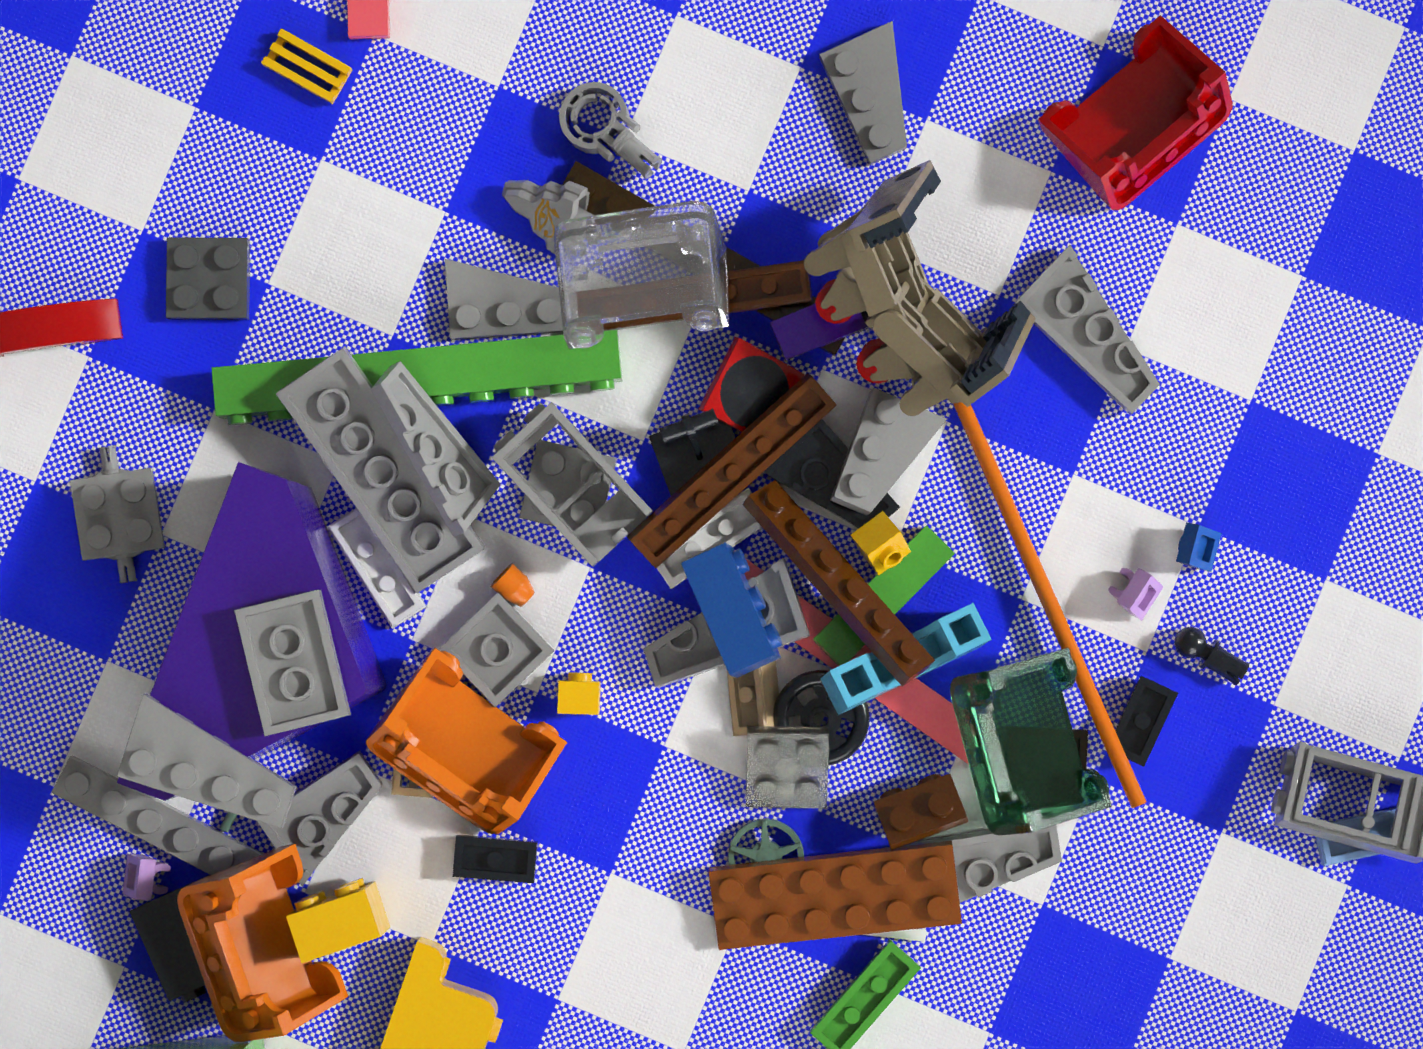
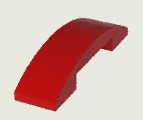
[0,298,123,357]

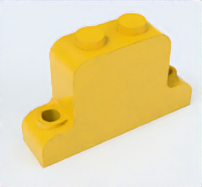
[380,937,503,1049]

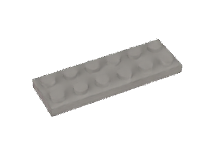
[276,346,485,593]

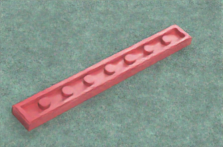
[734,550,997,768]

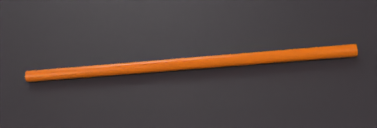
[953,402,1147,808]

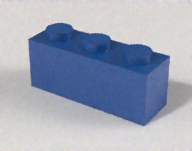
[681,542,783,678]

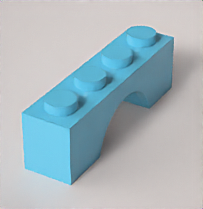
[820,603,992,715]

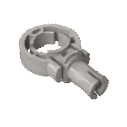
[559,82,662,179]

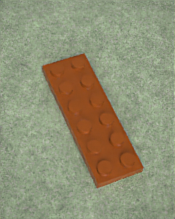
[708,841,962,950]

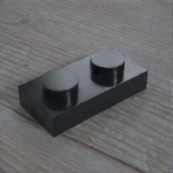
[1115,676,1178,767]
[452,835,538,883]

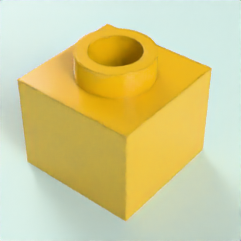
[850,511,911,575]
[557,672,601,715]

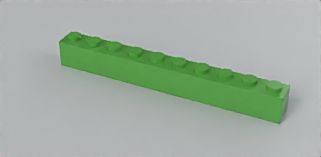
[212,330,623,425]

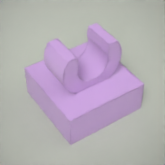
[1108,568,1163,621]
[122,853,171,901]

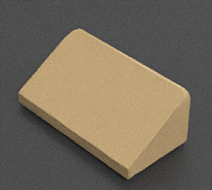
[727,660,779,736]

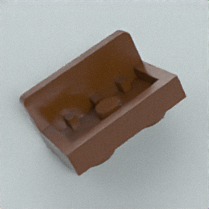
[873,774,968,850]

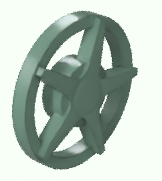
[728,818,804,865]

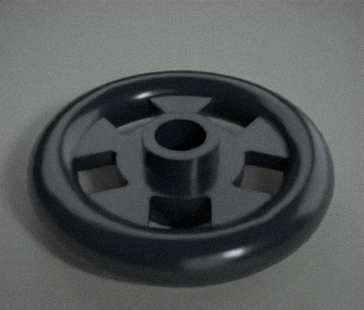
[773,670,870,766]

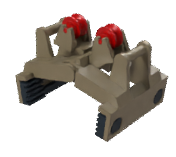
[804,160,1036,416]

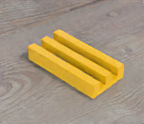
[261,28,352,105]

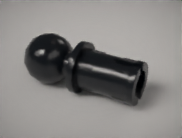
[1174,626,1249,686]

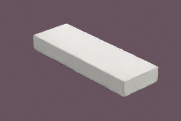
[657,488,762,589]
[327,508,427,629]

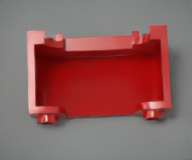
[1038,15,1233,210]

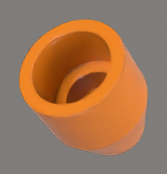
[490,563,535,607]

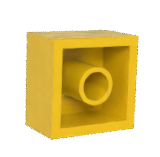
[286,878,390,964]

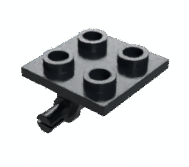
[649,408,753,496]

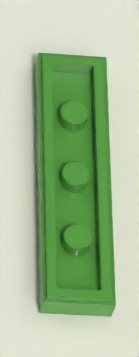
[812,525,955,666]

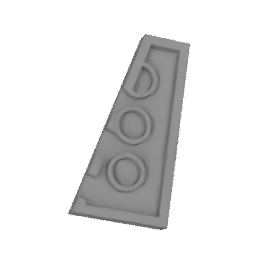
[1013,245,1160,415]
[371,361,501,537]

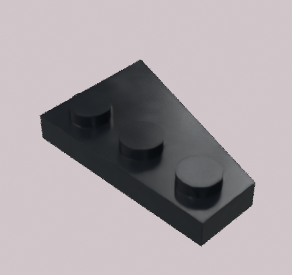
[763,419,900,528]

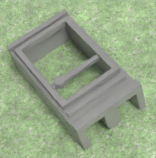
[491,402,653,567]
[1271,741,1423,864]

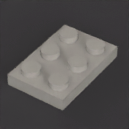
[234,590,351,736]

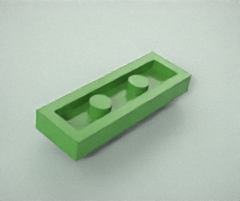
[810,939,921,1049]

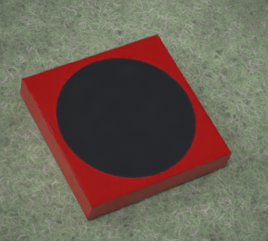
[699,337,805,432]

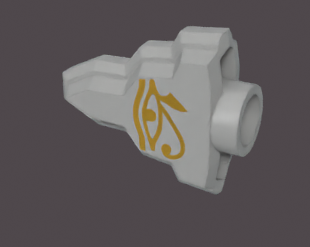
[502,180,595,259]

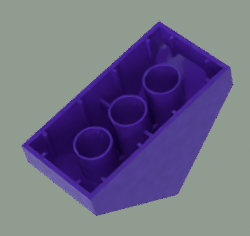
[117,462,387,801]

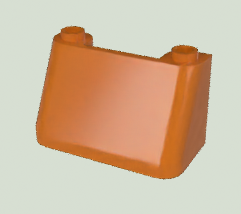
[366,648,567,835]
[177,844,348,1042]

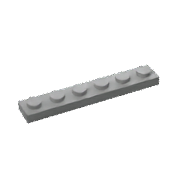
[51,756,264,875]

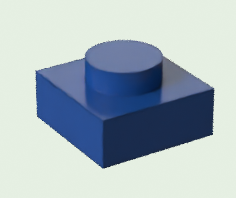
[1176,522,1222,572]

